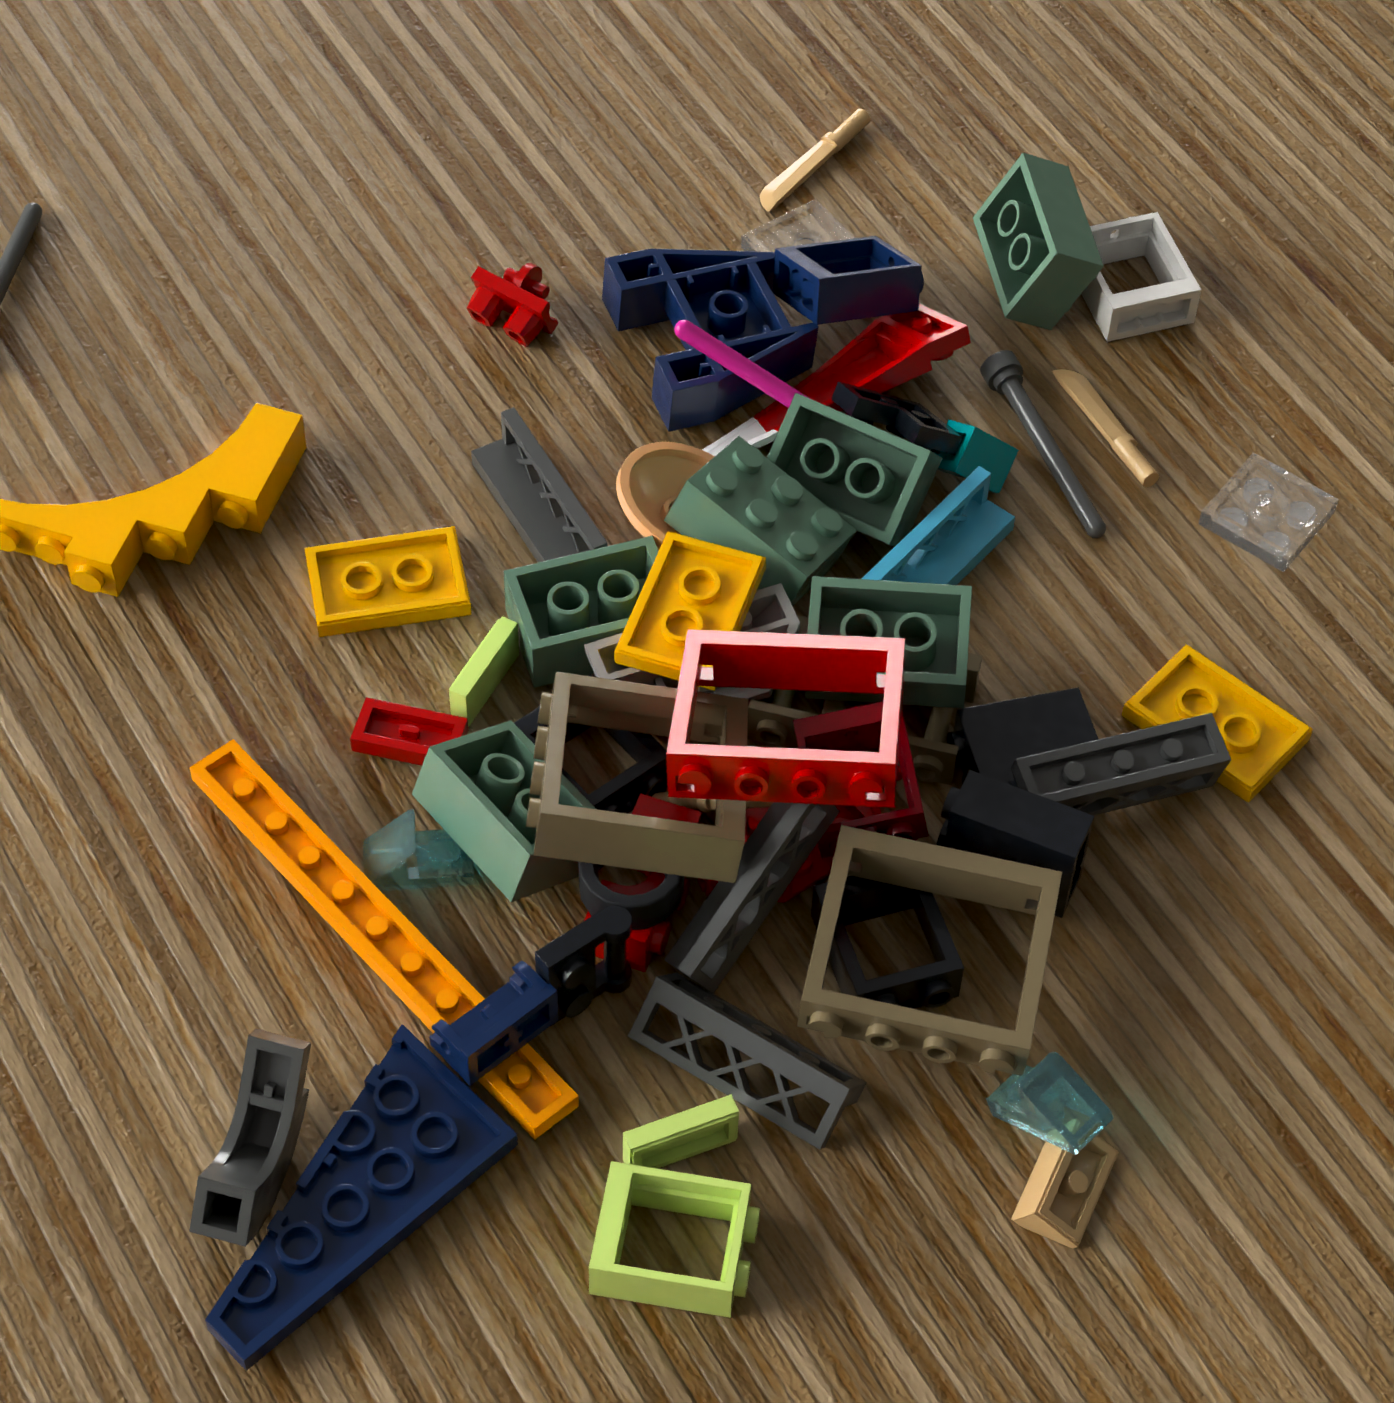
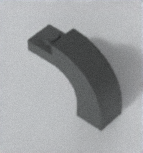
[189,1029,311,1247]

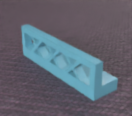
[861,466,1015,585]

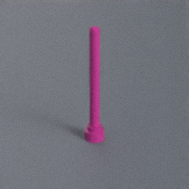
[674,320,810,408]

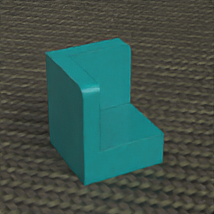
[935,420,1019,493]

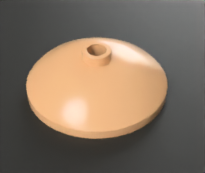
[616,442,715,549]

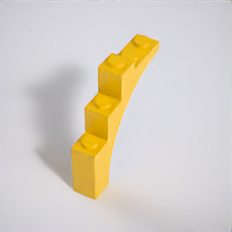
[0,403,307,597]

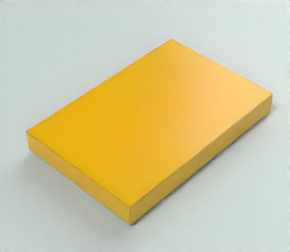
[304,526,471,637]
[614,531,766,691]
[1122,644,1313,803]

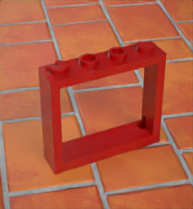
[666,629,905,808]

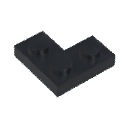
[831,381,962,455]

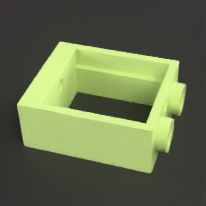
[589,1161,760,1318]

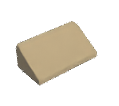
[1011,1119,1119,1249]

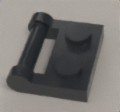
[535,906,632,1027]

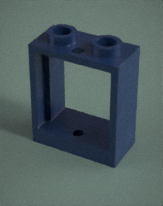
[773,236,924,325]

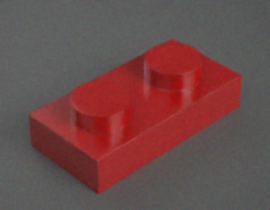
[350,697,469,766]

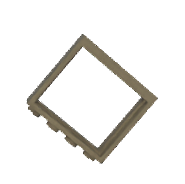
[526,672,748,883]
[797,825,1062,1076]

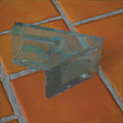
[363,809,475,891]
[986,1051,1114,1155]

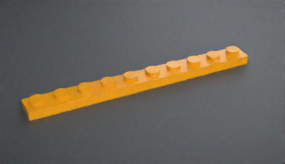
[190,739,579,1140]

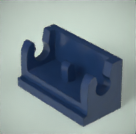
[429,961,558,1086]

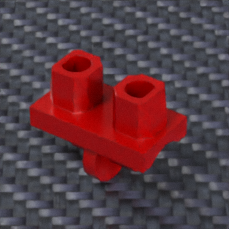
[467,263,559,347]

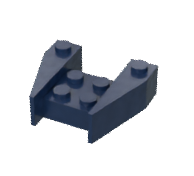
[602,249,819,432]

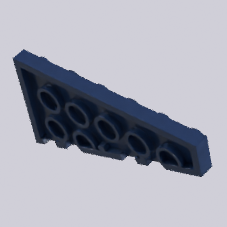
[205,1024,518,1371]

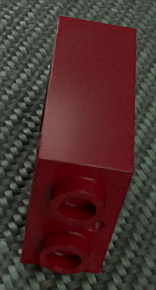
[793,701,929,858]

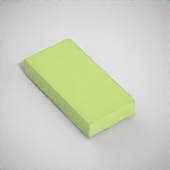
[449,616,519,727]
[623,1094,739,1168]

